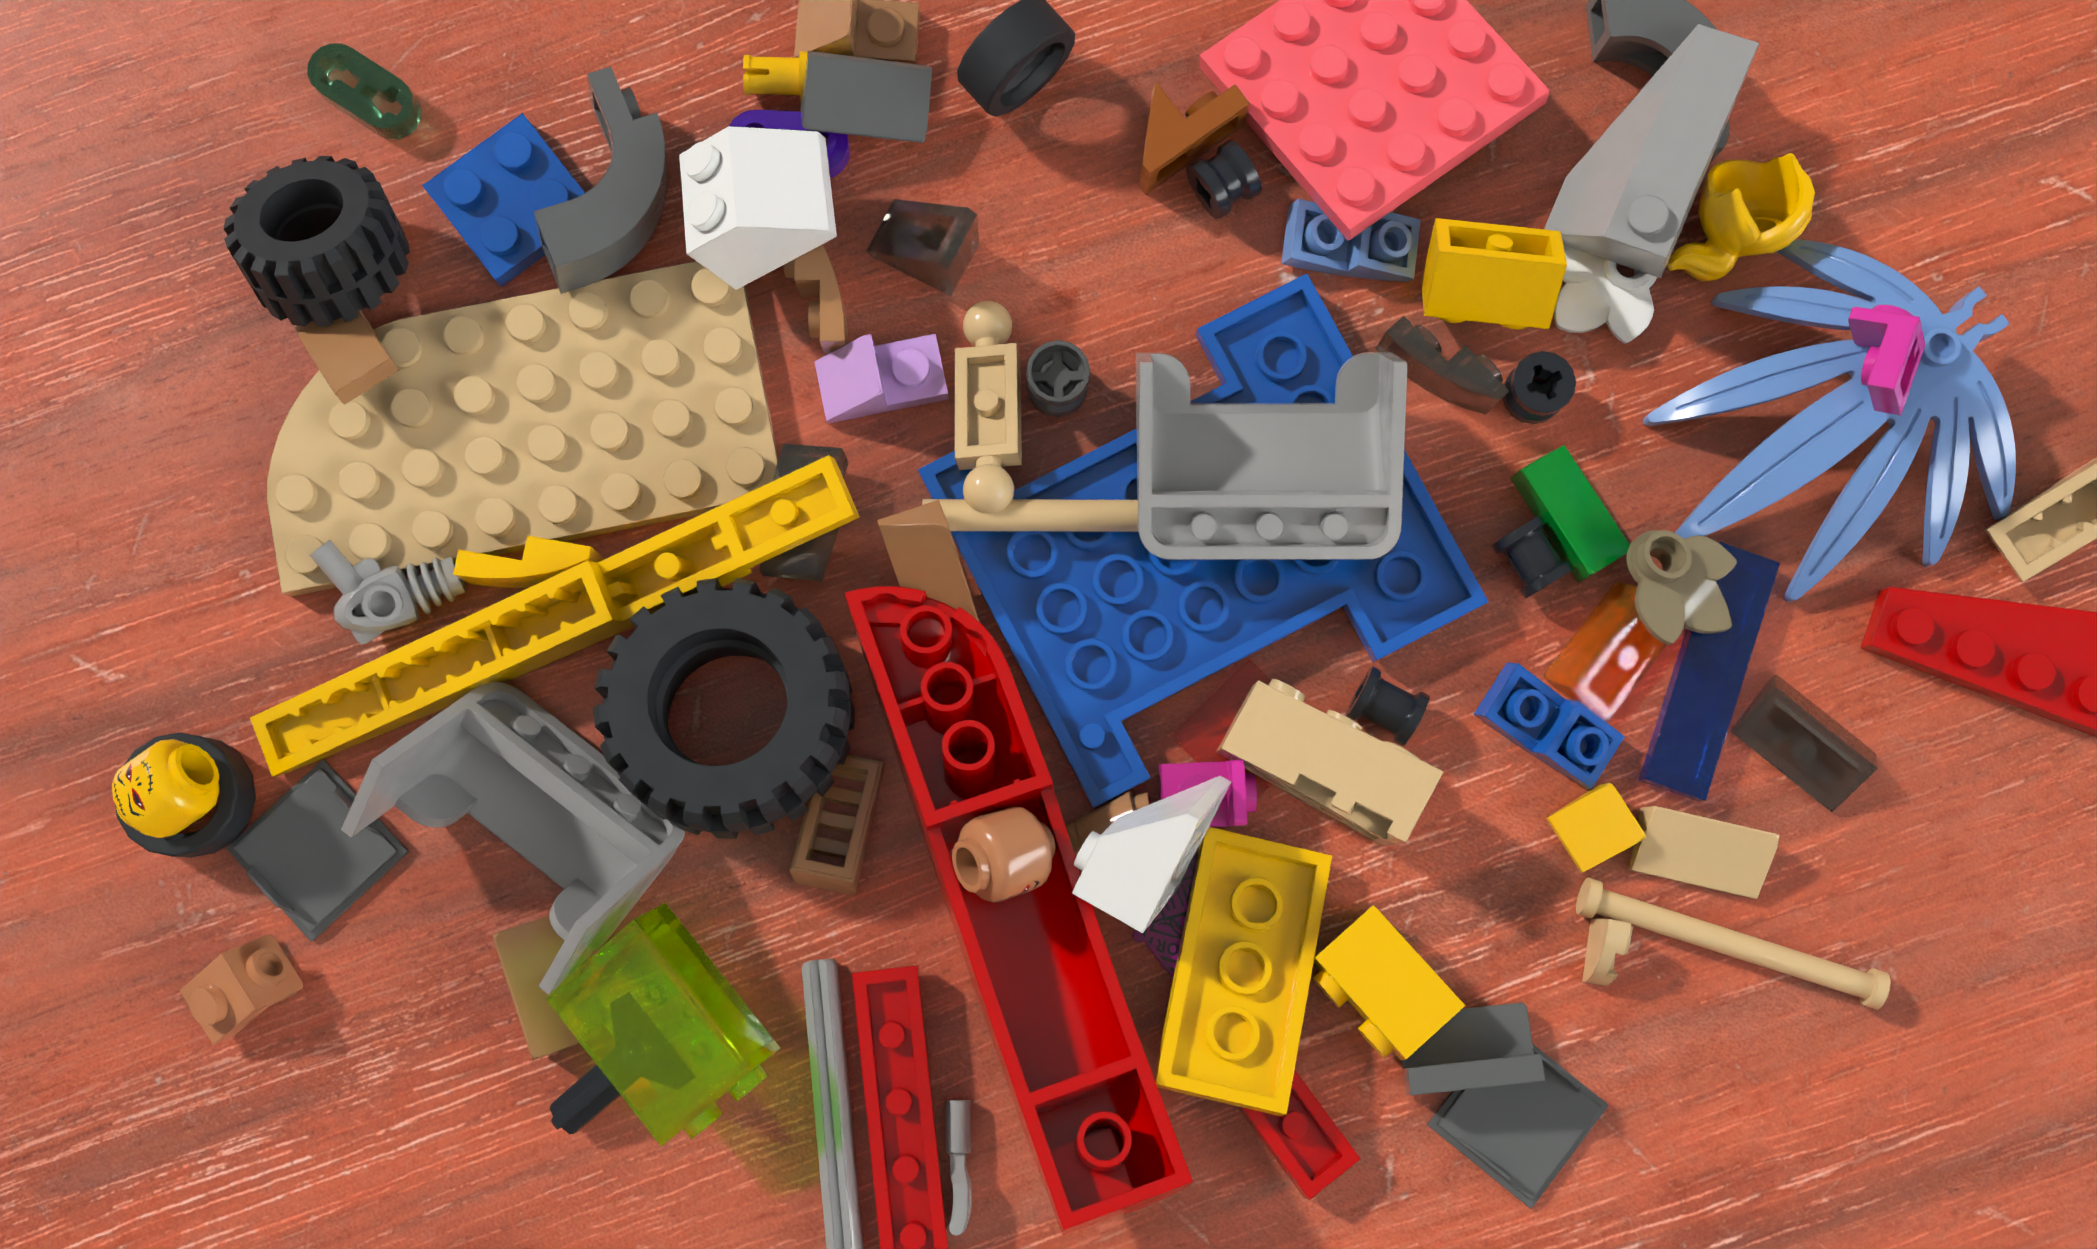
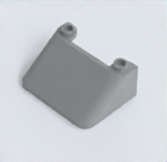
[1136,352,1407,559]

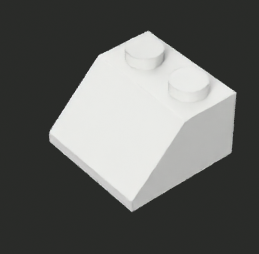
[679,126,837,290]

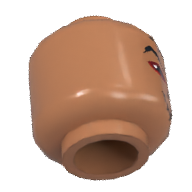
[952,807,1055,903]

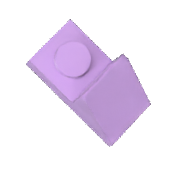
[814,334,949,424]

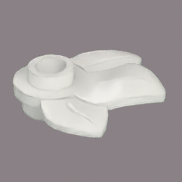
[1554,245,1657,344]

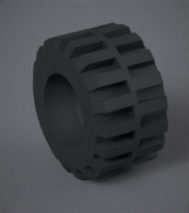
[224,156,410,327]

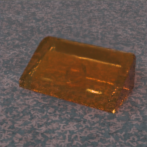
[1544,582,1666,722]

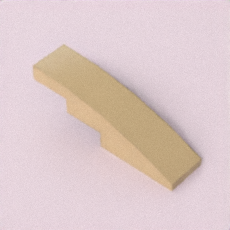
[1984,457,2097,582]

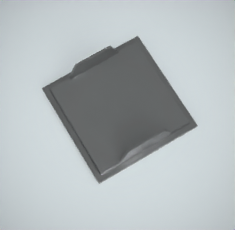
[226,759,410,942]
[1427,1045,1609,1209]

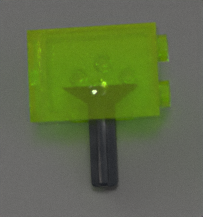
[545,903,781,1147]

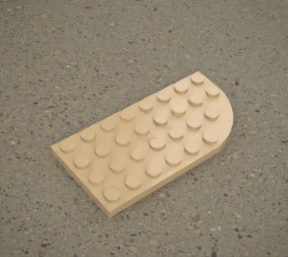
[267,261,782,597]

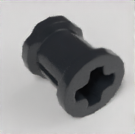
[1492,515,1575,599]
[1346,666,1430,746]

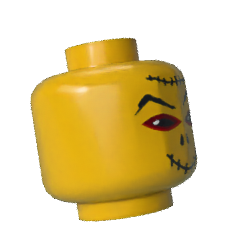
[112,739,219,838]

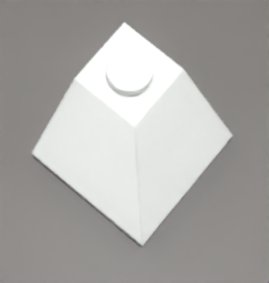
[1072,776,1231,933]

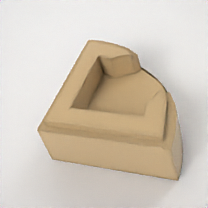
[1582,918,1633,986]

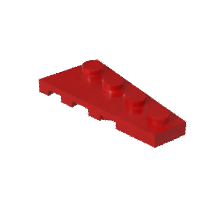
[1860,587,2097,737]

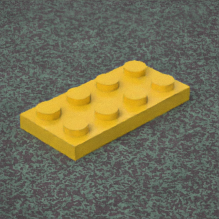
[1154,827,1332,1117]

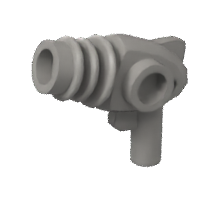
[309,540,467,644]

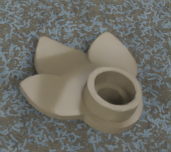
[1626,530,1737,645]

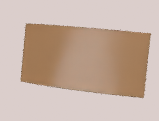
[784,244,849,356]
[293,310,399,405]

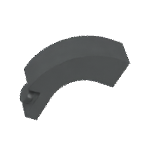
[533,67,667,294]

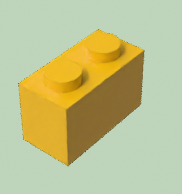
[1421,218,1567,330]
[1313,905,1465,1060]

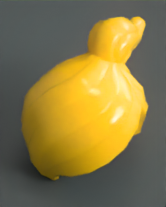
[1667,153,1815,282]

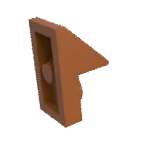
[1139,82,1250,195]

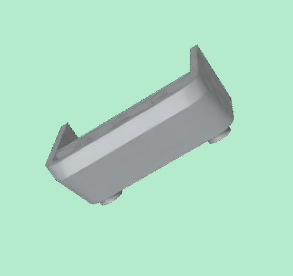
[341,682,685,995]

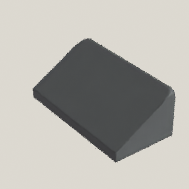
[800,51,932,143]

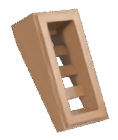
[790,755,884,895]

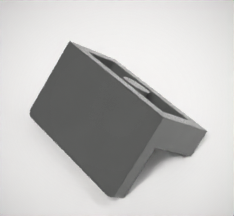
[1401,1002,1546,1095]

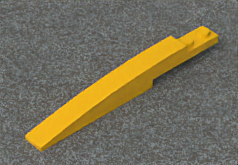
[250,455,860,777]

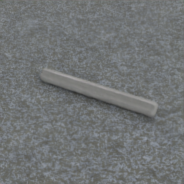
[802,958,864,1249]

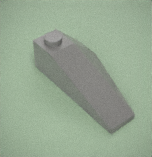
[1544,24,1759,278]

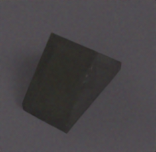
[866,199,979,296]

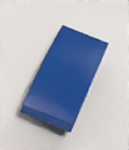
[1474,662,1625,789]

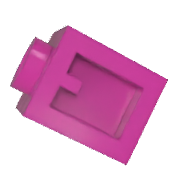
[1848,305,1925,416]
[1158,760,1257,827]

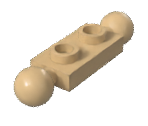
[955,301,1022,514]

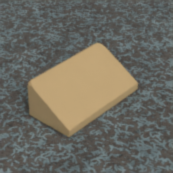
[1629,806,1780,899]

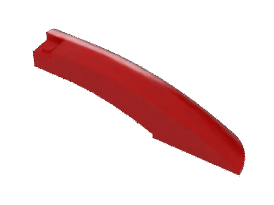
[844,586,1193,1236]

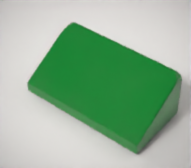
[1510,445,1630,583]

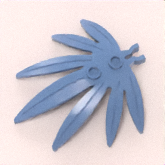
[1643,239,2016,602]

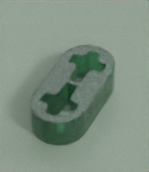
[307,43,422,139]

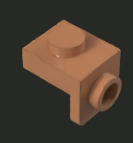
[179,935,303,1045]

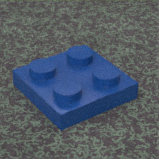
[422,113,585,287]

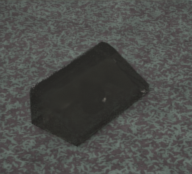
[1731,675,1878,812]

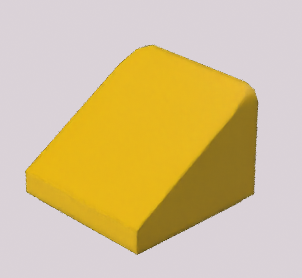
[1546,783,1646,873]

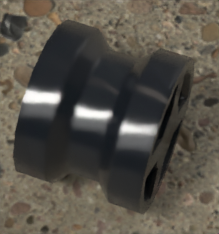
[1186,140,1262,219]
[1502,351,1576,424]

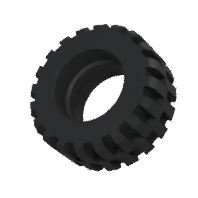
[593,578,855,839]

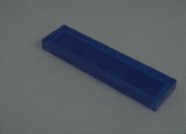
[1638,542,1780,802]

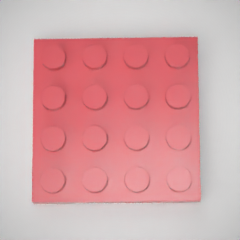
[1199,0,1550,241]

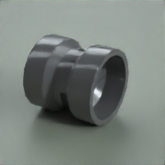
[1026,340,1090,417]

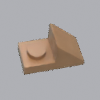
[794,0,920,64]

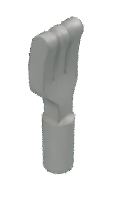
[945,1100,972,1236]

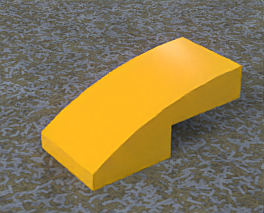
[453,535,604,588]

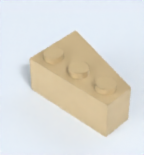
[1215,679,1444,846]

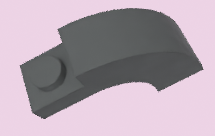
[1586,0,1729,164]

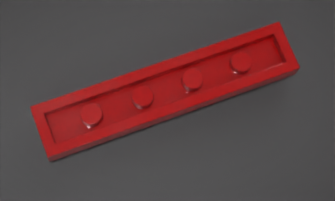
[852,965,949,1249]

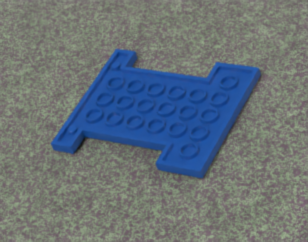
[918,273,1489,809]

